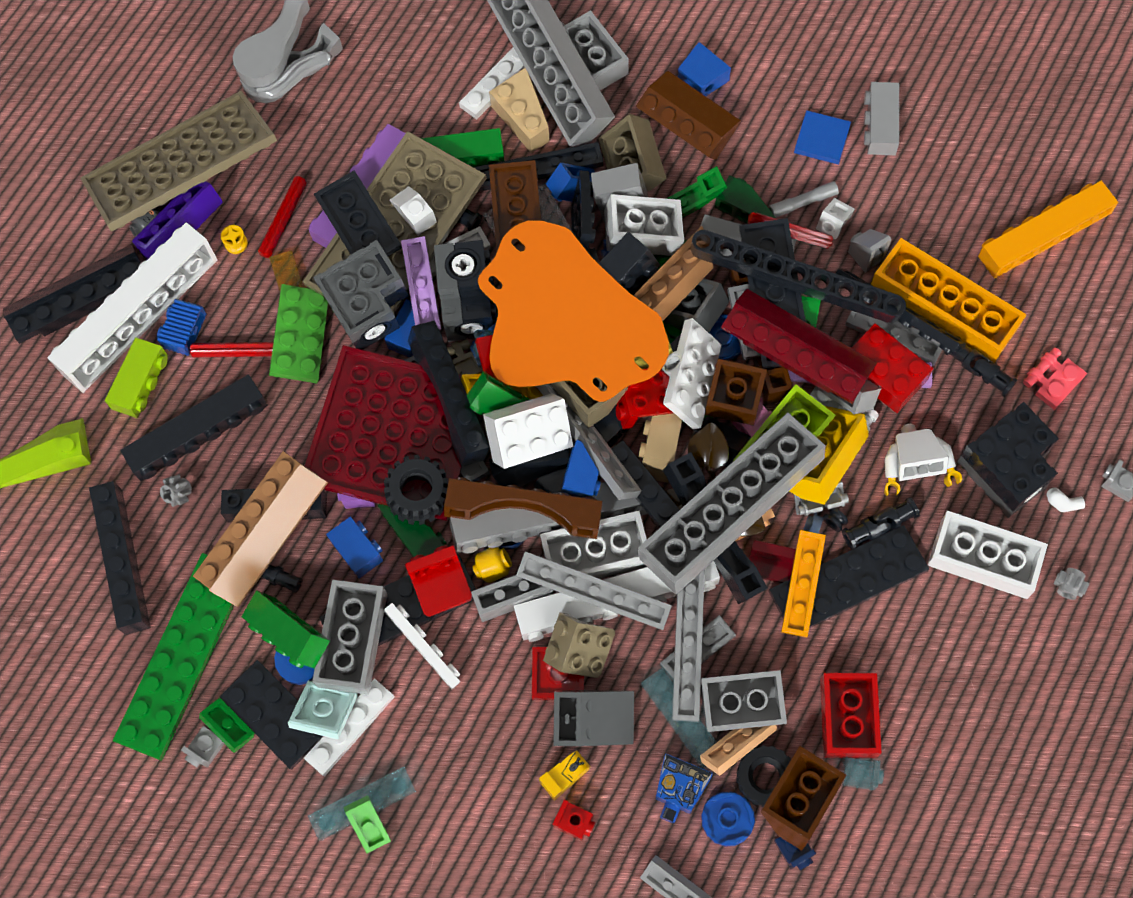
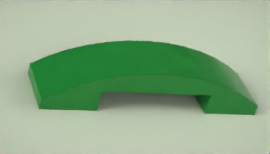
[666,166,727,218]

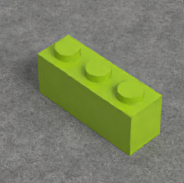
[105,337,168,419]

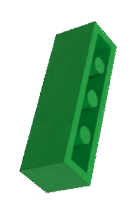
[421,128,505,167]
[466,371,531,415]
[241,590,330,669]

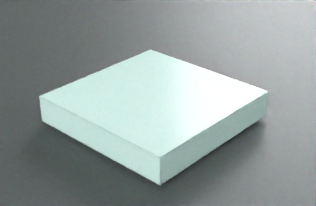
[288,680,357,739]

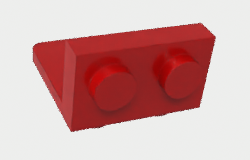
[616,368,673,429]
[405,545,472,617]

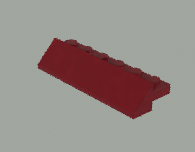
[721,289,877,404]

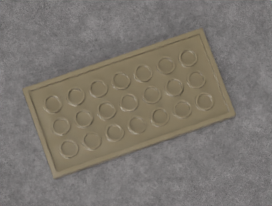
[80,91,277,232]
[303,131,487,314]

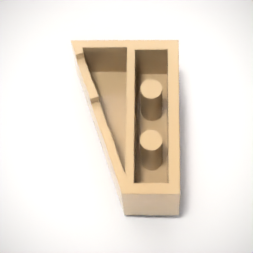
[489,68,550,154]
[638,413,682,483]

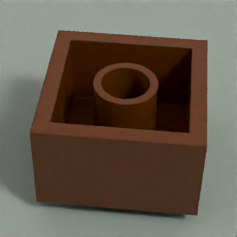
[705,359,767,426]

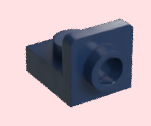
[774,837,816,870]

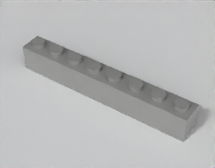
[450,482,647,553]

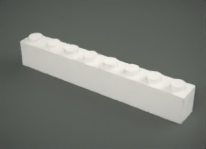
[514,561,720,642]

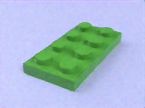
[269,284,328,383]

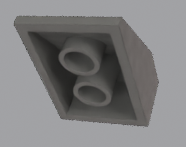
[663,279,730,333]

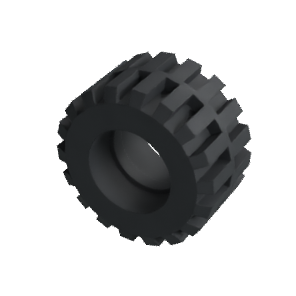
[384,455,448,525]

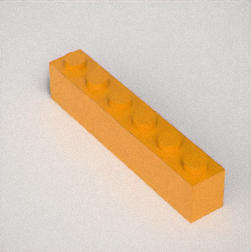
[978,180,1118,279]

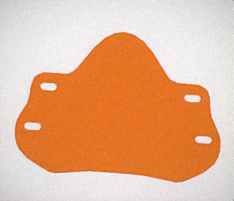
[478,221,669,402]

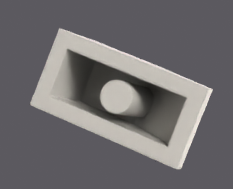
[390,186,437,236]

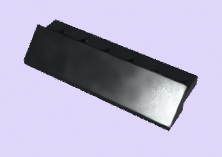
[3,244,141,344]

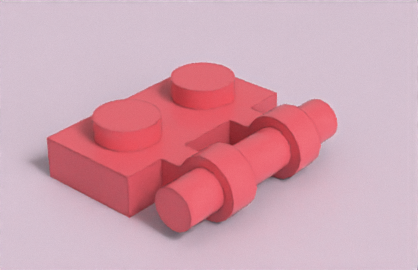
[1023,348,1087,410]

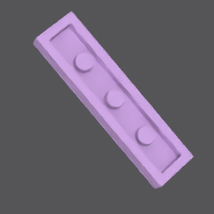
[401,236,441,329]

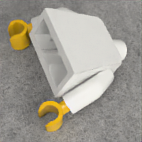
[884,424,962,496]

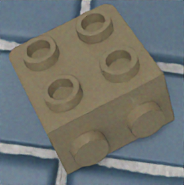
[543,612,615,678]

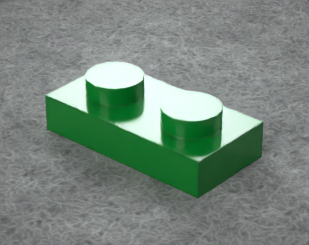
[199,698,255,753]

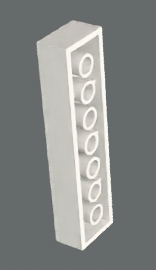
[47,223,217,393]

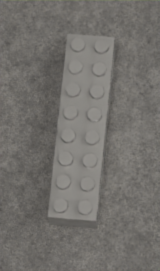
[487,0,615,147]
[638,413,826,594]

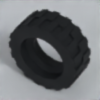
[736,745,791,807]

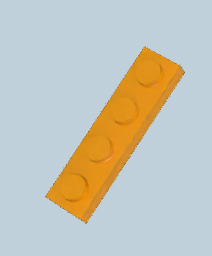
[781,530,826,638]

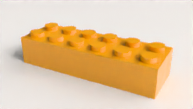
[871,238,1027,363]

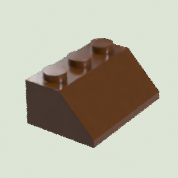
[761,746,846,851]

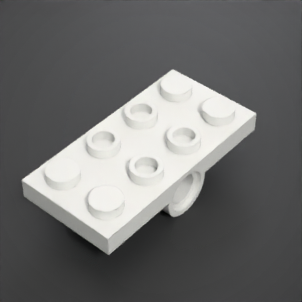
[662,318,722,429]

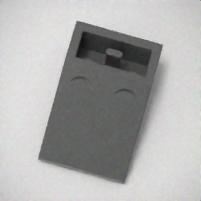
[554,690,634,746]

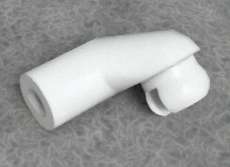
[1046,488,1085,512]

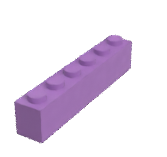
[309,124,406,248]

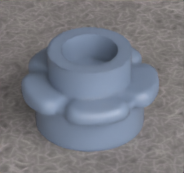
[804,513,823,533]

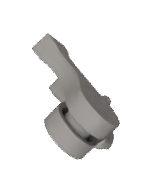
[233,0,343,103]

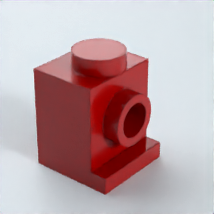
[552,800,596,841]

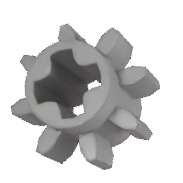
[160,474,192,507]
[1053,568,1089,600]

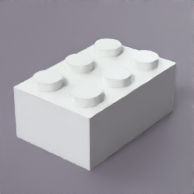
[604,194,684,256]
[483,393,573,469]

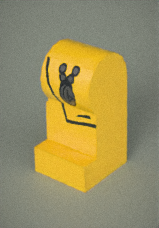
[539,750,591,801]

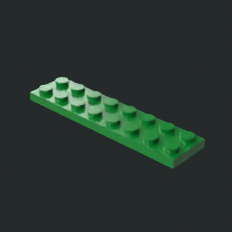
[112,553,234,761]

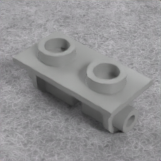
[794,481,849,517]

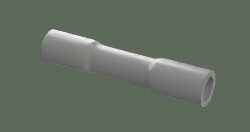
[769,181,839,218]

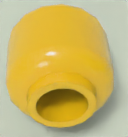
[472,547,512,583]

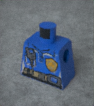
[656,754,713,824]

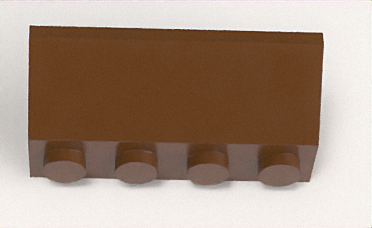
[636,71,742,160]

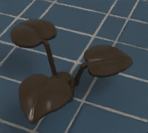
[651,423,766,536]

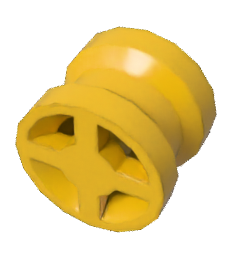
[221,225,248,254]

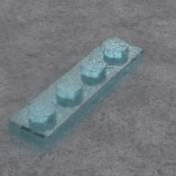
[641,668,717,769]
[308,767,416,841]

